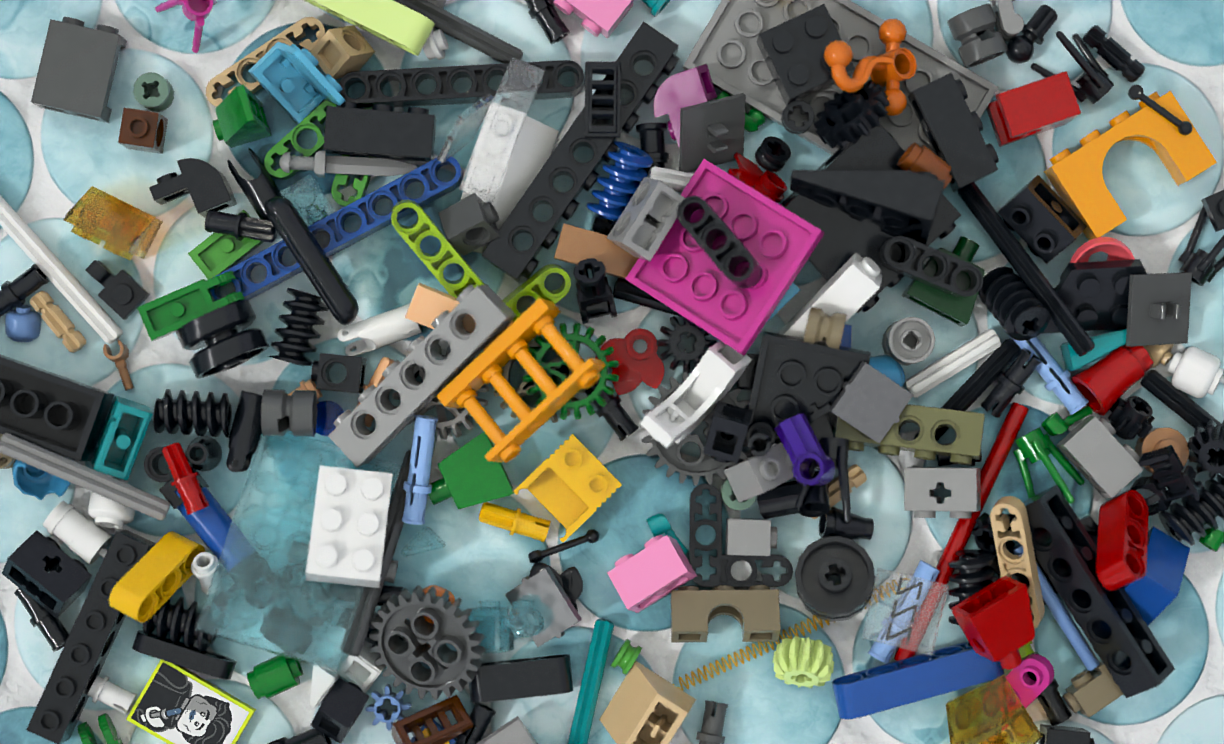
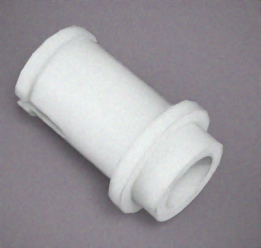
[191,552,224,595]
[87,676,137,715]

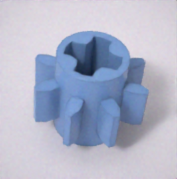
[366,684,412,731]

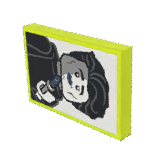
[126,660,256,744]

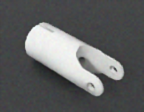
[337,303,422,357]

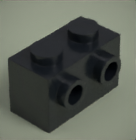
[998,175,1087,264]

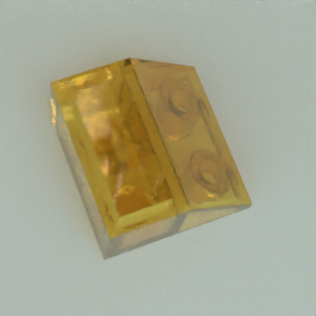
[64,186,163,261]
[946,675,1043,744]

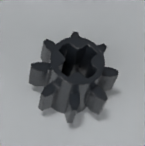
[1108,396,1155,440]
[971,512,1015,556]

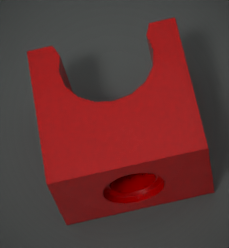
[986,71,1081,147]

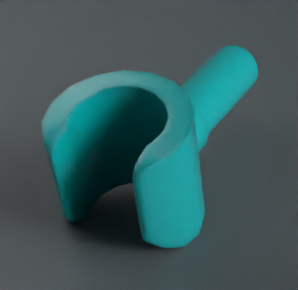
[647,514,689,555]

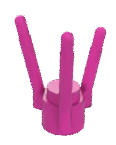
[155,0,217,53]

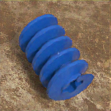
[586,141,653,221]

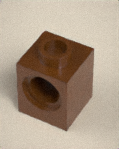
[118,108,168,154]

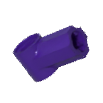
[775,413,835,486]

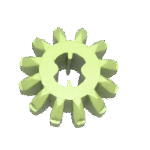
[773,636,834,689]

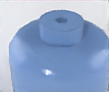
[5,305,42,342]

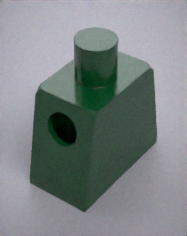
[902,236,985,327]

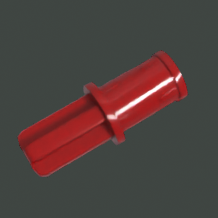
[162,442,209,515]

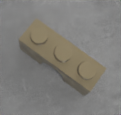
[670,585,781,643]

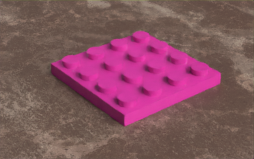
[625,159,824,356]

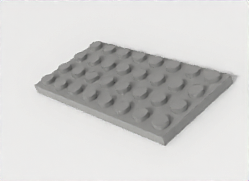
[683,0,998,155]

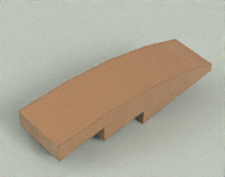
[554,223,639,280]

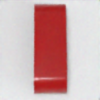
[1096,490,1149,591]

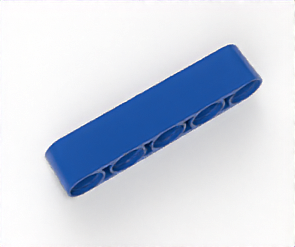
[832,641,1005,719]

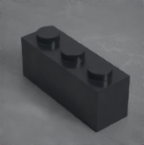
[908,72,999,192]
[323,101,437,162]

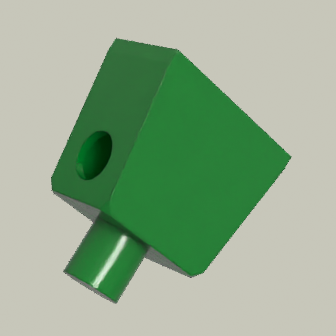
[428,432,514,509]

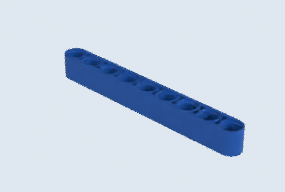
[210,155,463,301]

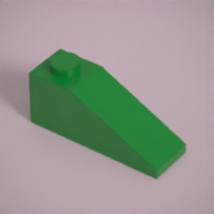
[213,84,272,148]

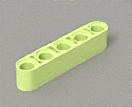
[304,0,435,56]

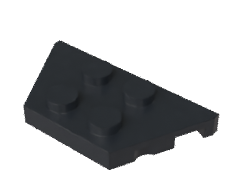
[1041,259,1147,334]

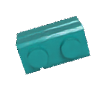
[91,396,153,481]

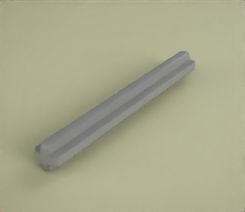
[0,433,170,520]

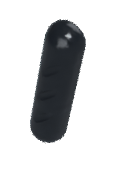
[264,197,359,325]

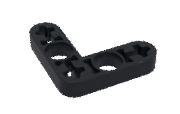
[689,483,793,587]

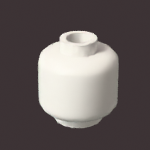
[1167,346,1224,398]
[88,475,135,529]

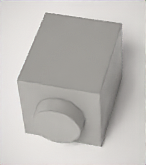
[725,518,777,556]

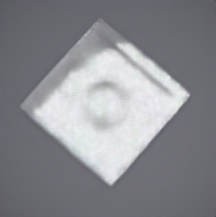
[862,568,949,655]

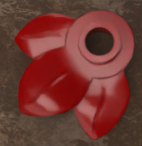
[728,152,787,203]
[595,328,665,395]

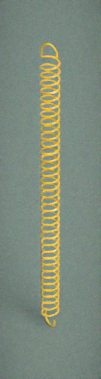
[673,578,910,691]

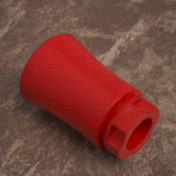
[1071,344,1154,416]

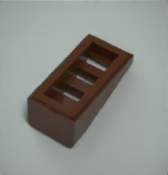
[391,695,473,744]

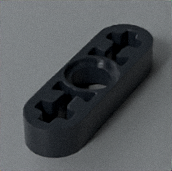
[132,630,236,680]

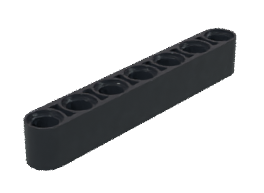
[339,60,584,109]

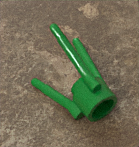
[1013,427,1085,504]

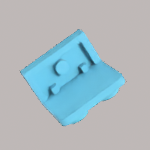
[248,41,345,123]

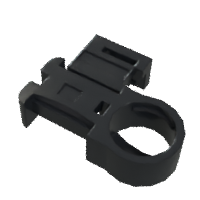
[1130,445,1204,516]

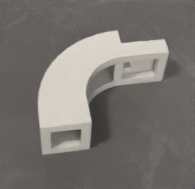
[640,341,752,448]

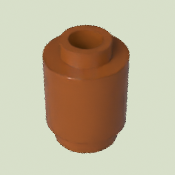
[897,143,952,190]

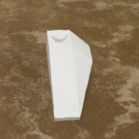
[461,104,559,254]

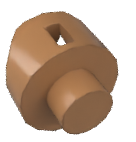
[1135,427,1189,473]

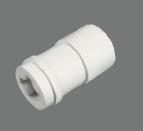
[43,501,113,564]

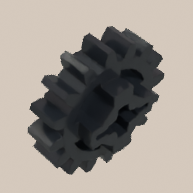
[814,80,890,148]

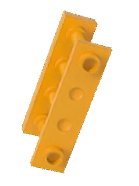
[436,298,606,463]

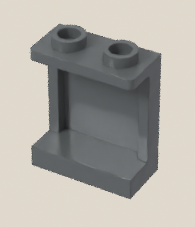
[31,17,127,123]

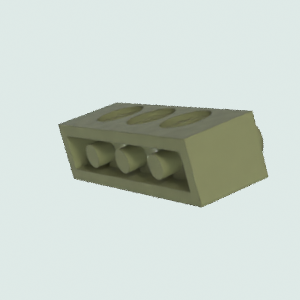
[835,404,985,465]

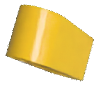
[109,531,205,623]

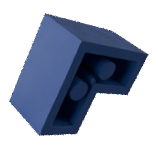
[1123,526,1190,626]

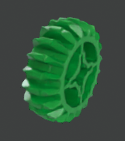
[522,323,619,420]

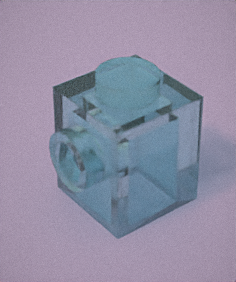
[280,174,334,225]

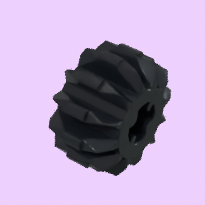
[656,316,717,373]
[1187,418,1224,480]

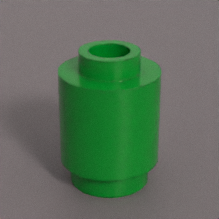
[247,652,303,699]

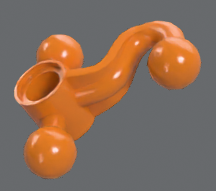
[824,19,917,116]

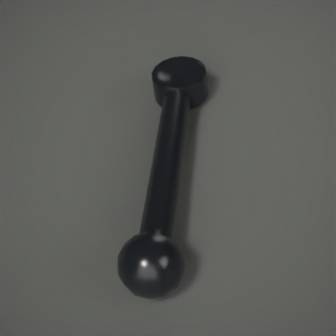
[1128,85,1192,135]
[528,529,599,563]

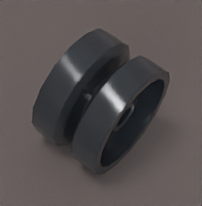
[176,300,270,379]
[795,536,875,622]

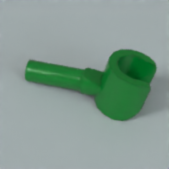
[1041,406,1093,436]
[1199,527,1224,552]

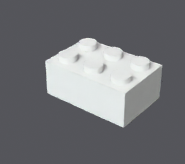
[306,466,392,588]

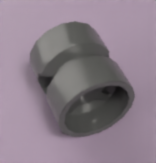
[947,4,1008,68]
[261,390,317,437]

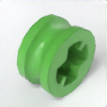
[610,639,642,675]

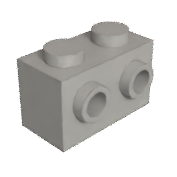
[1056,416,1144,499]

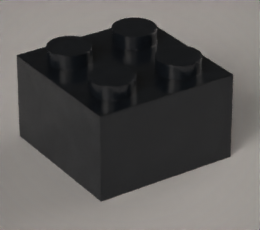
[756,4,855,106]

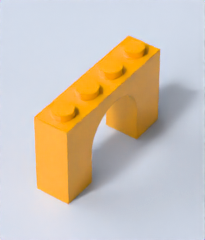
[1044,91,1217,241]

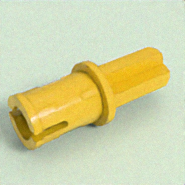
[479,502,551,542]

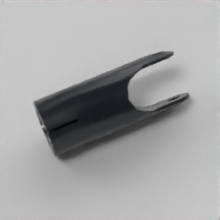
[227,148,284,221]
[226,390,263,472]

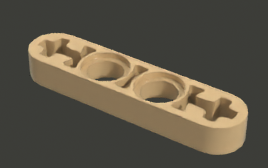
[206,17,327,107]
[990,496,1045,629]

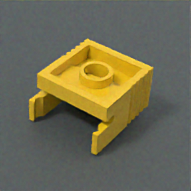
[513,434,622,543]

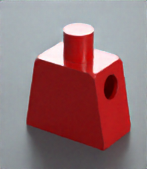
[951,575,1035,670]

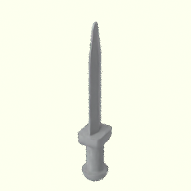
[279,151,418,178]

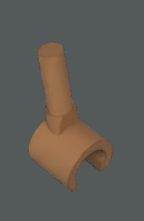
[103,340,134,391]

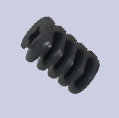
[978,266,1050,341]
[269,288,329,366]
[153,389,232,438]
[1158,474,1224,546]
[948,549,995,626]
[143,597,224,652]

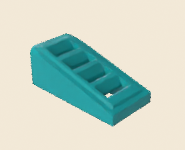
[1060,329,1127,371]

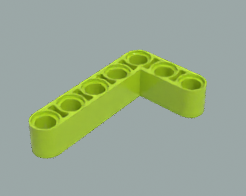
[391,199,571,321]

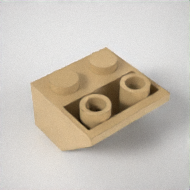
[599,661,696,744]

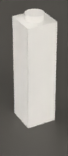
[777,253,883,343]

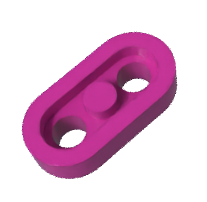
[993,654,1054,715]

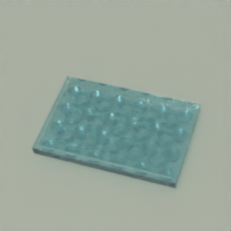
[196,431,402,672]

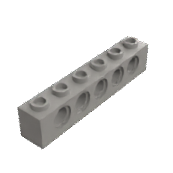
[328,284,516,468]

